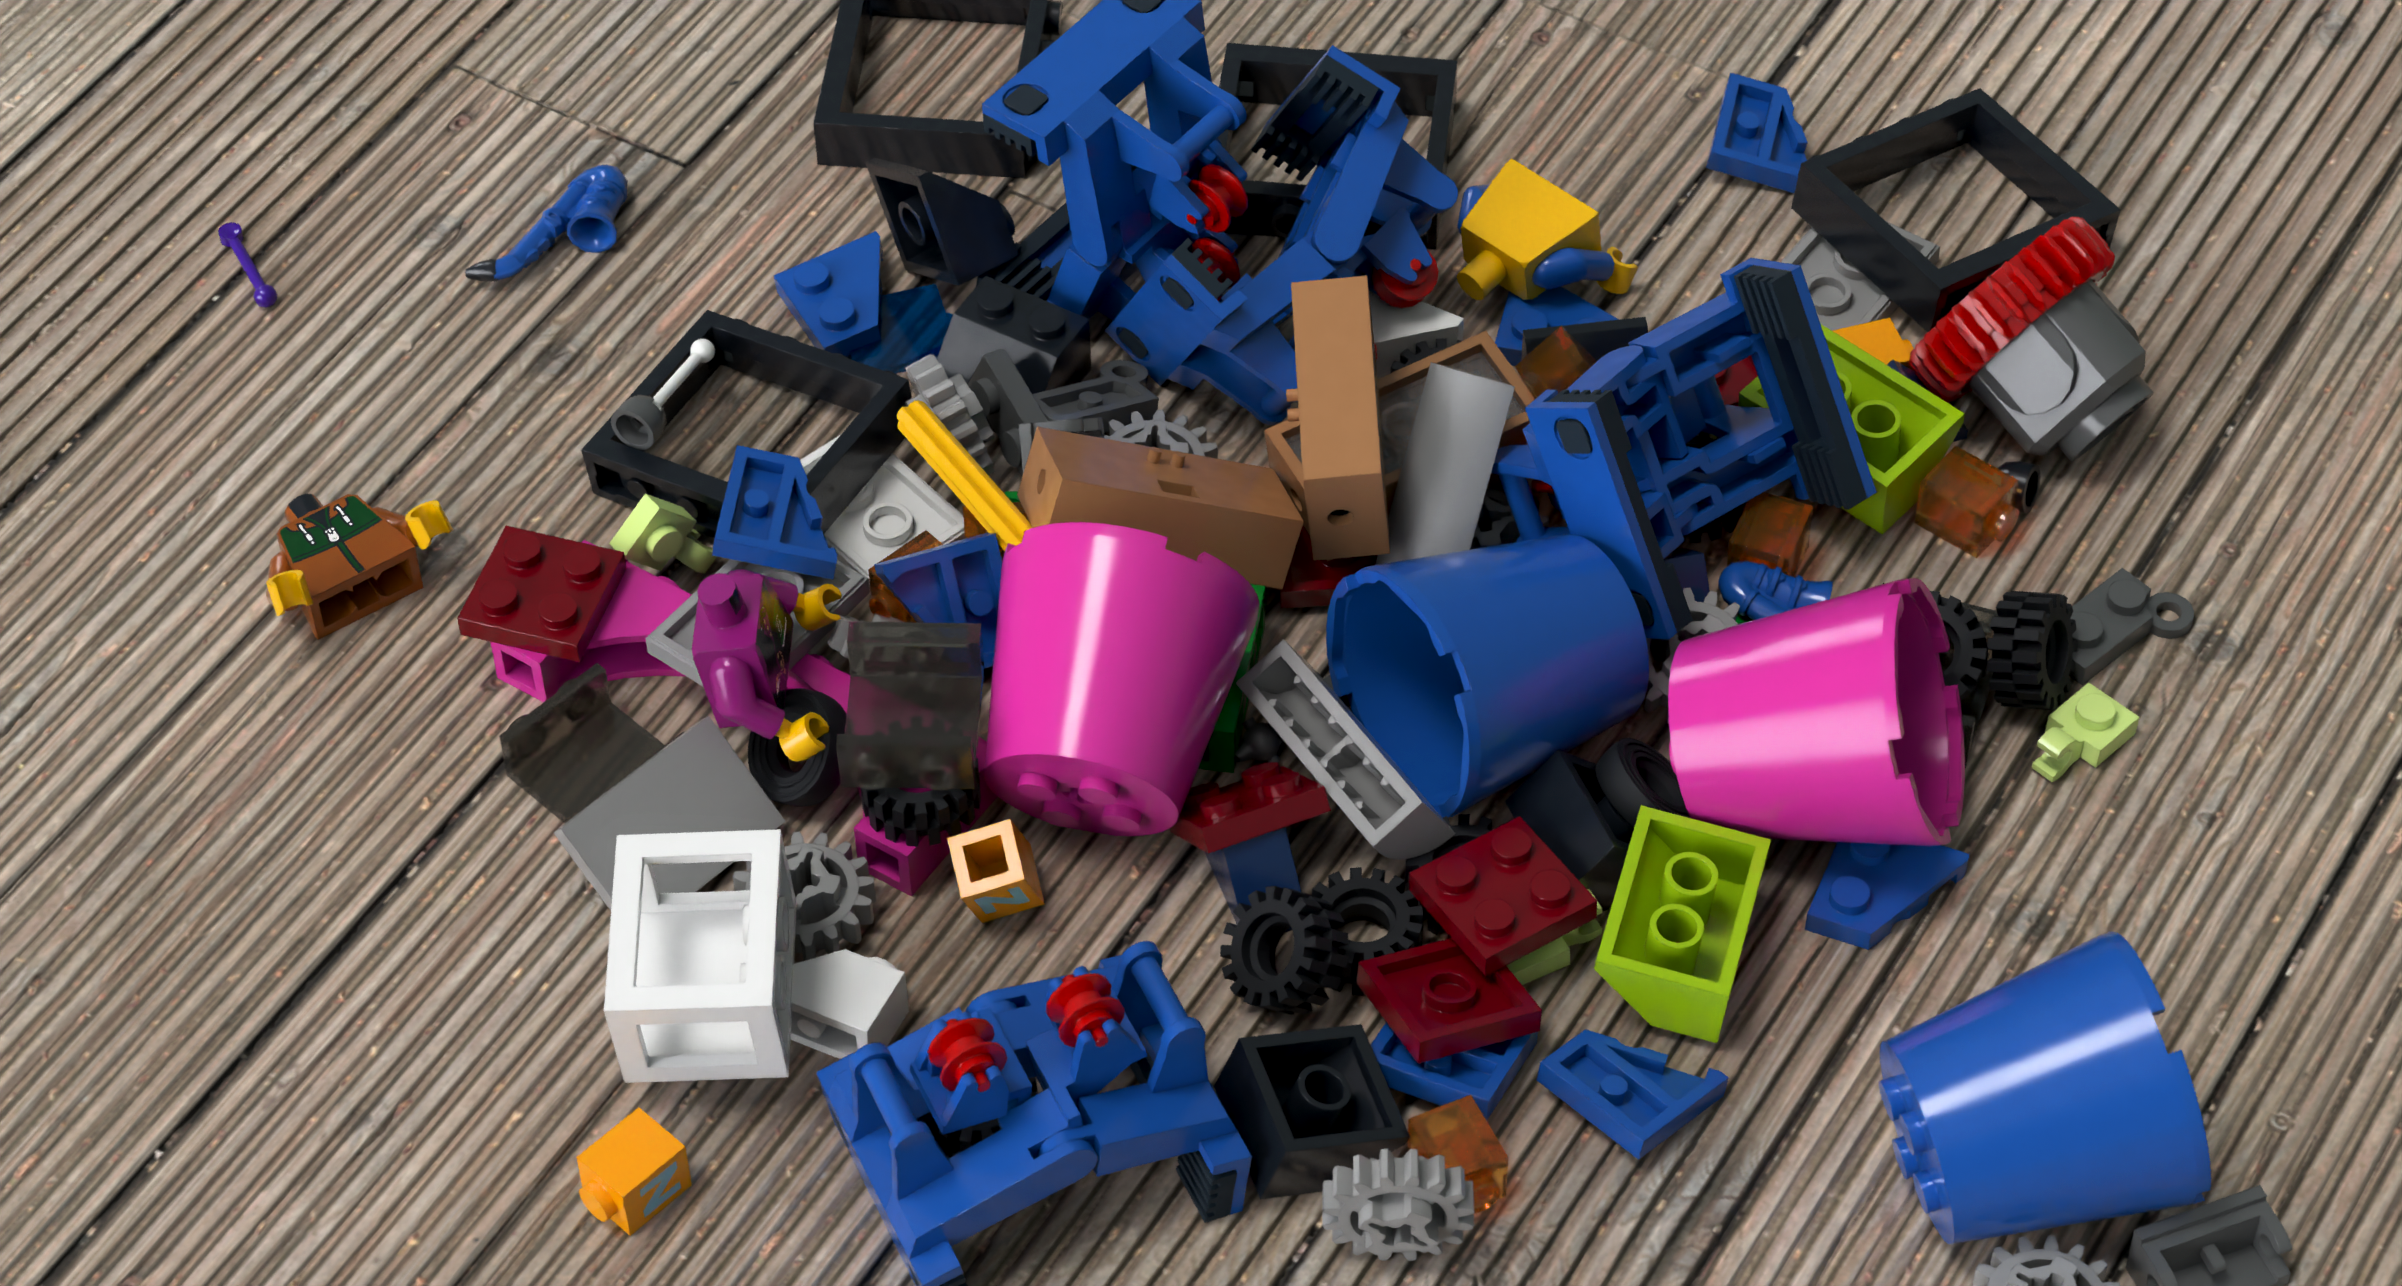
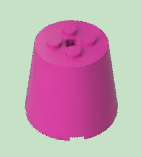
[984,522,1260,836]
[1668,578,1965,846]

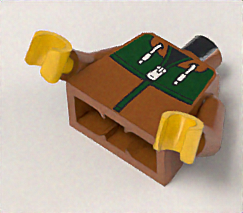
[266,494,453,640]

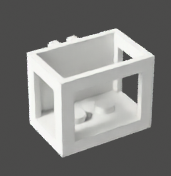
[604,829,797,1083]

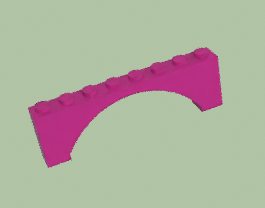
[490,540,998,897]

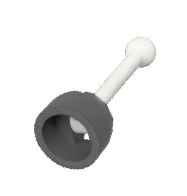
[611,339,715,450]

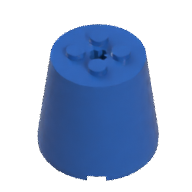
[1326,534,1649,818]
[1879,931,2211,1245]

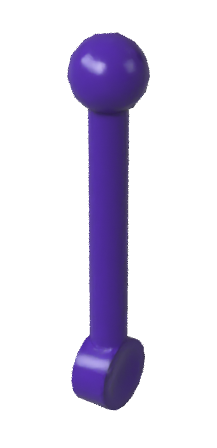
[218,222,277,308]

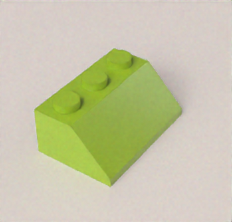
[1738,324,1965,534]
[1594,805,1771,1043]

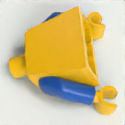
[1457,158,1638,301]

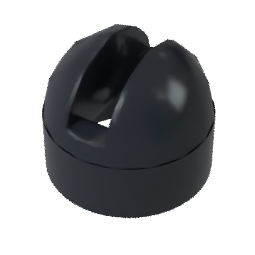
[1990,461,2041,513]

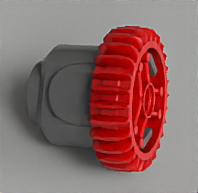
[1909,216,2154,462]

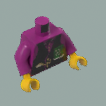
[692,569,842,762]

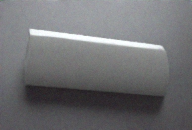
[1375,362,1515,565]
[1236,639,1456,859]

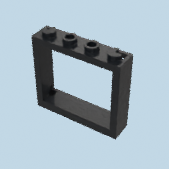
[813,0,1063,178]
[1218,43,1458,250]
[1791,88,2121,332]
[581,310,912,538]

